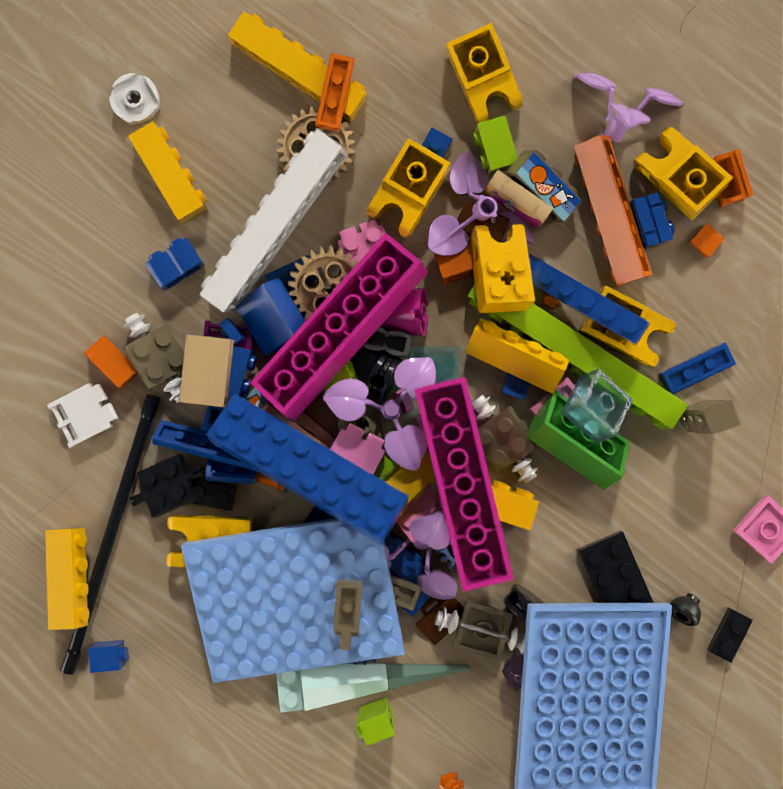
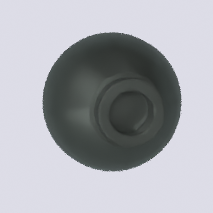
[669,593,701,626]

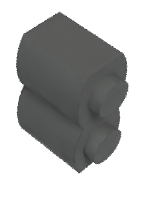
[362,327,412,357]

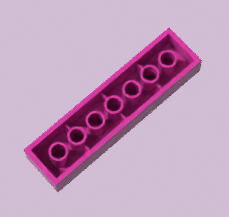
[250,233,428,421]
[414,377,514,592]

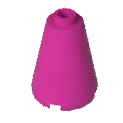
[380,288,428,337]

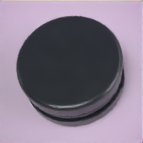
[365,352,403,400]
[503,584,544,623]

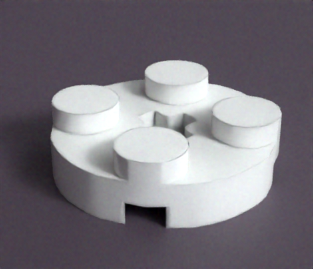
[109,73,160,125]

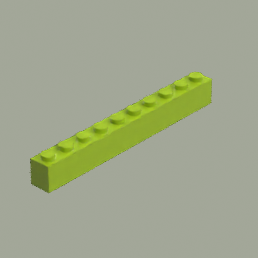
[466,285,688,430]

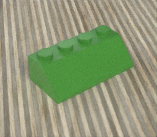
[527,390,630,490]

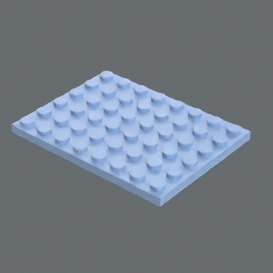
[181,518,405,683]
[514,603,672,789]

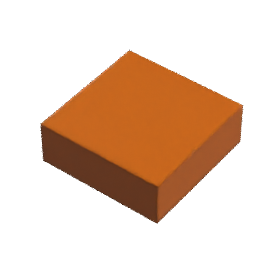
[688,223,725,258]

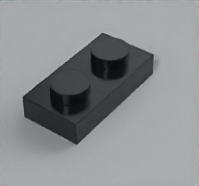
[191,479,237,511]
[707,607,753,663]

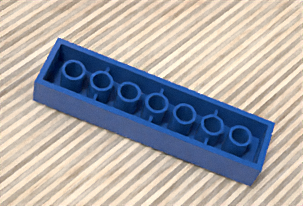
[206,393,408,546]

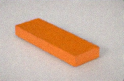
[315,53,355,133]

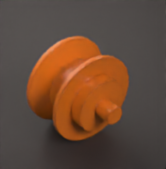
[438,772,465,789]

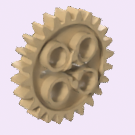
[277,107,355,185]
[287,246,359,320]

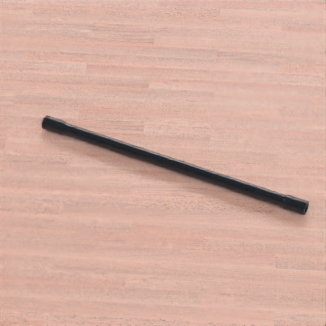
[60,394,161,675]

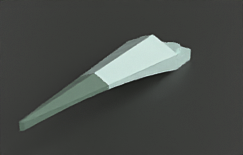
[276,662,470,713]

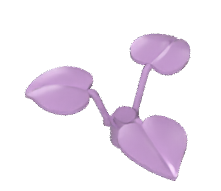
[572,73,685,142]
[428,150,534,256]
[323,357,436,470]
[385,511,458,600]

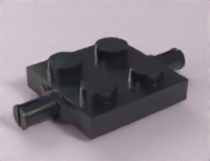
[130,454,206,518]

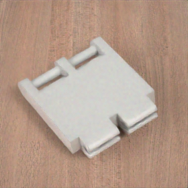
[47,383,118,448]

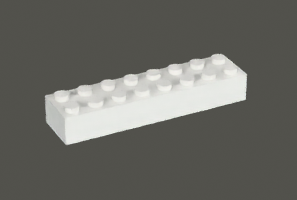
[199,128,348,313]

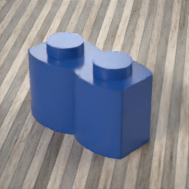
[146,238,205,291]

